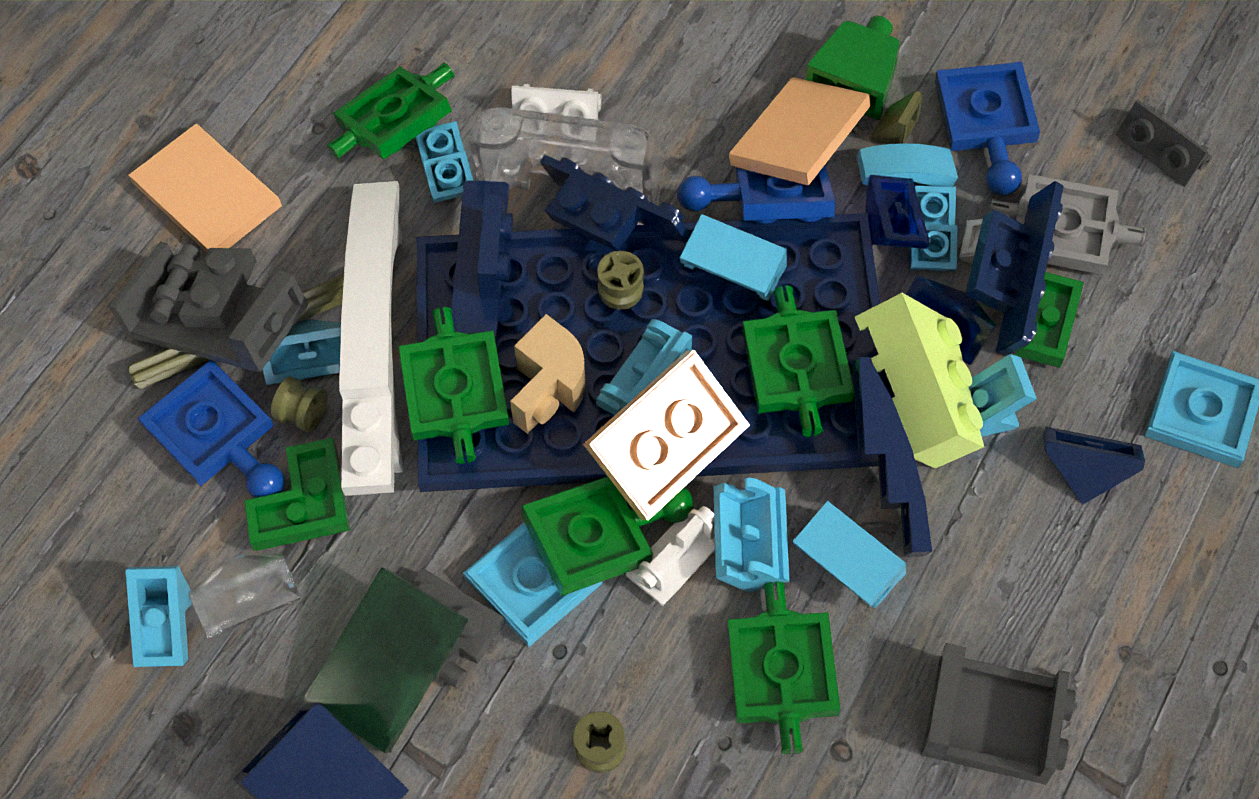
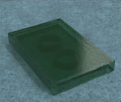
[303,567,469,753]

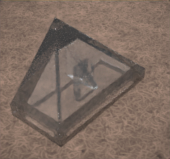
[188,554,302,638]

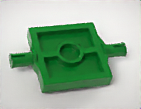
[327,62,455,160]
[742,286,855,437]
[399,307,509,464]
[727,582,841,755]

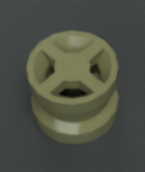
[597,251,644,310]
[271,376,328,433]
[573,711,626,773]

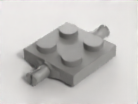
[989,174,1146,275]

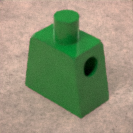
[806,16,901,120]

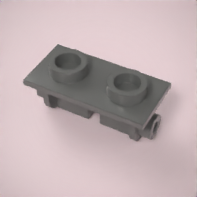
[1116,100,1212,187]

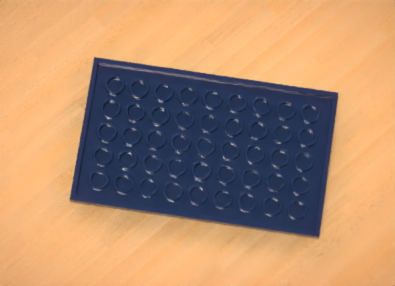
[417,213,894,492]

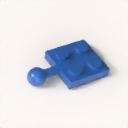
[935,62,1040,196]
[677,165,835,224]
[138,360,285,498]

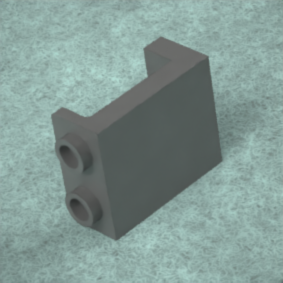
[922,643,1076,785]

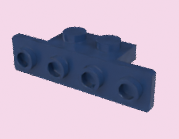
[539,155,691,251]
[451,180,513,342]
[965,181,1064,356]

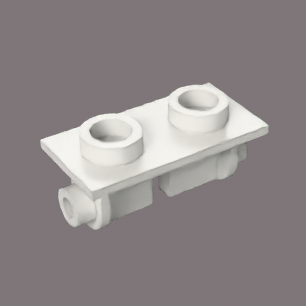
[512,84,601,132]
[626,506,715,606]

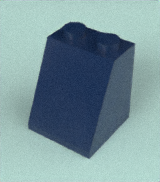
[234,702,409,799]

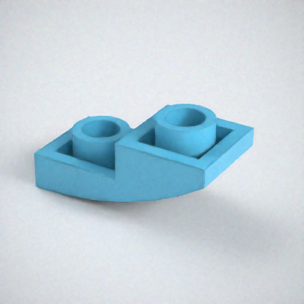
[416,121,473,203]
[856,143,958,194]
[909,185,958,271]

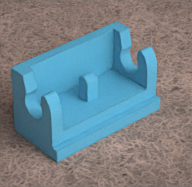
[680,214,787,301]
[596,319,692,415]
[713,478,790,593]
[792,501,907,608]

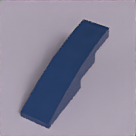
[852,357,932,557]

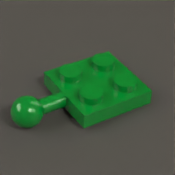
[521,477,694,596]

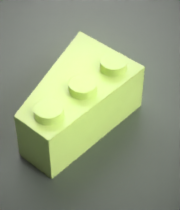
[855,293,984,469]

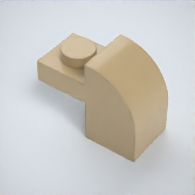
[510,314,585,434]

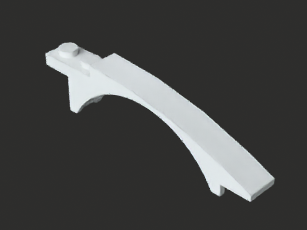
[339,181,403,496]

